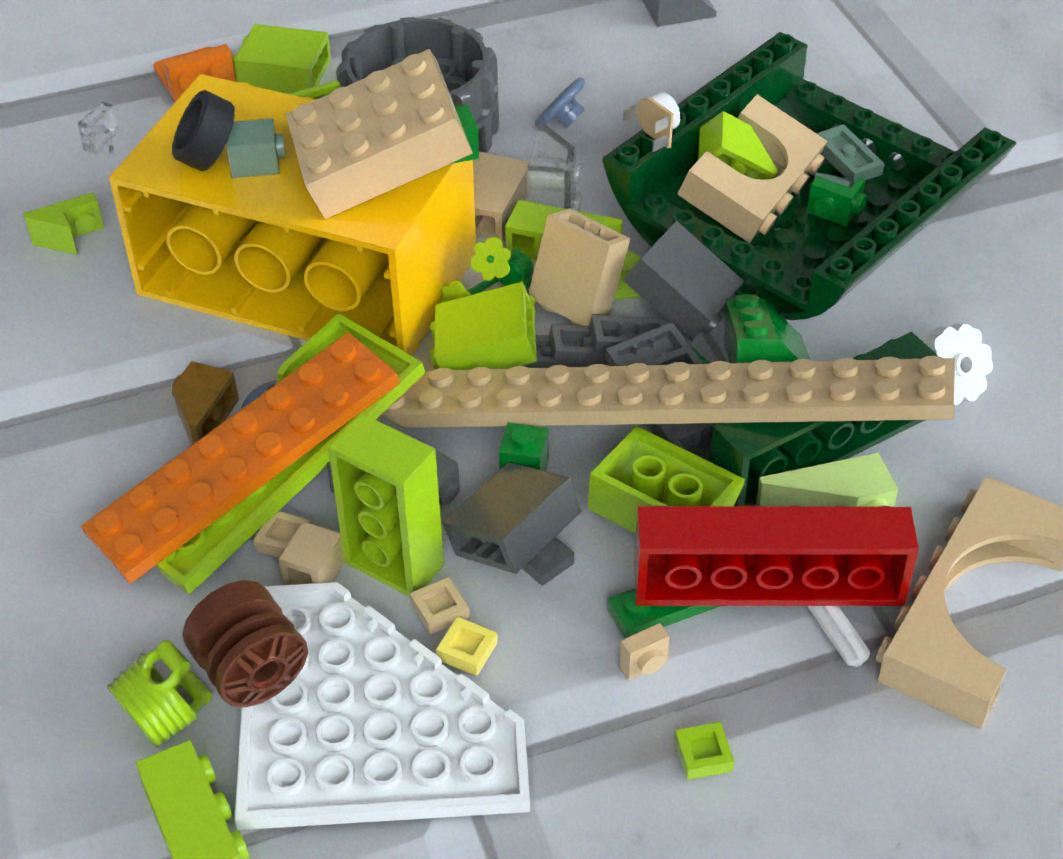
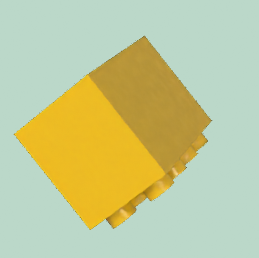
[109,74,476,356]

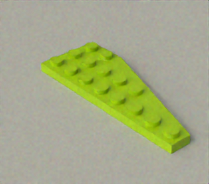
[156,313,426,595]

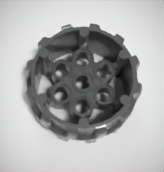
[336,17,499,153]

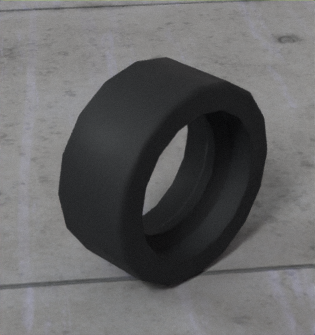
[172,90,235,171]

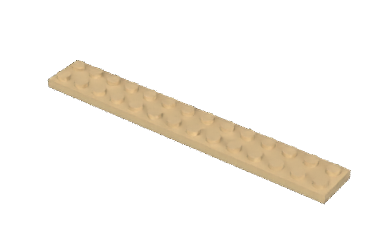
[376,356,955,428]

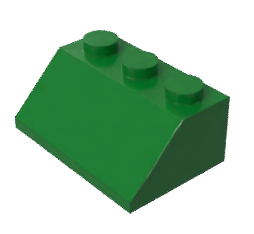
[724,294,811,363]

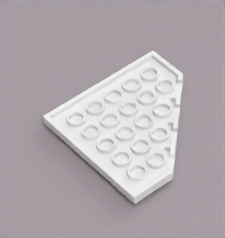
[235,582,530,830]

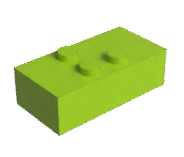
[328,413,444,597]

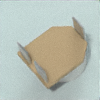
[623,92,680,152]

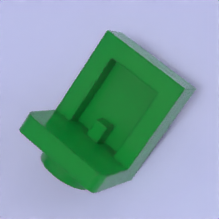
[807,176,868,227]

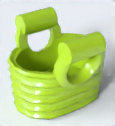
[107,640,213,747]

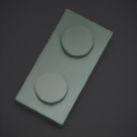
[816,124,884,181]

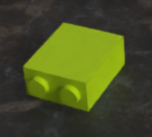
[232,24,331,94]
[430,282,537,370]

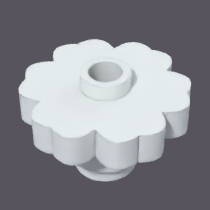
[924,324,993,405]

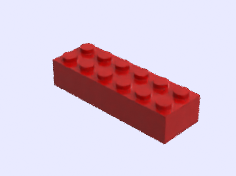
[634,505,919,606]

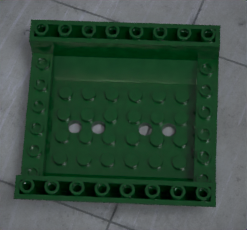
[602,32,1016,320]

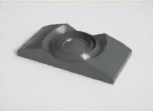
[604,322,717,462]

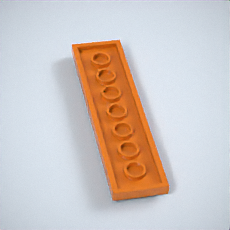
[80,332,400,584]

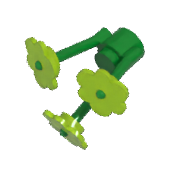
[441,236,536,316]

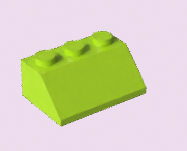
[588,426,745,534]

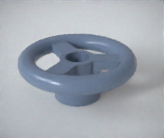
[535,77,585,129]

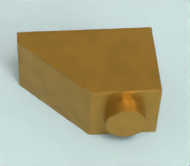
[172,361,239,445]

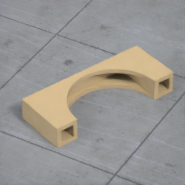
[876,476,1063,729]

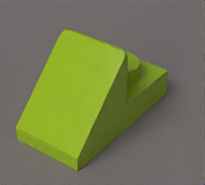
[23,192,104,254]

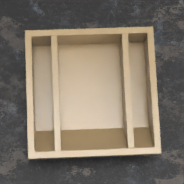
[286,49,473,219]

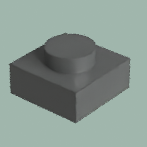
[522,537,574,586]

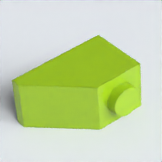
[698,111,777,180]

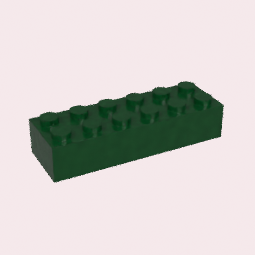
[710,332,940,506]

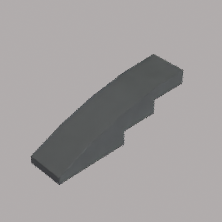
[523,315,668,368]

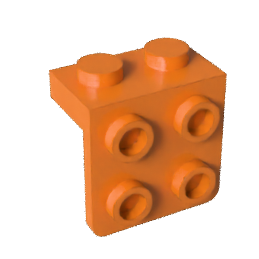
[153,44,236,102]

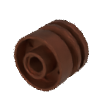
[182,580,308,707]

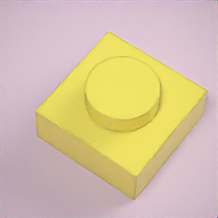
[436,617,498,676]

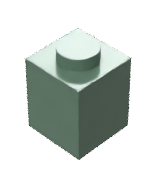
[226,118,286,178]

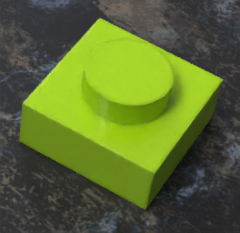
[674,721,734,780]

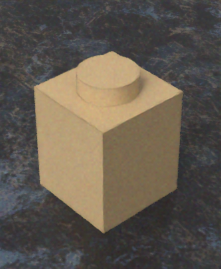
[279,521,345,585]

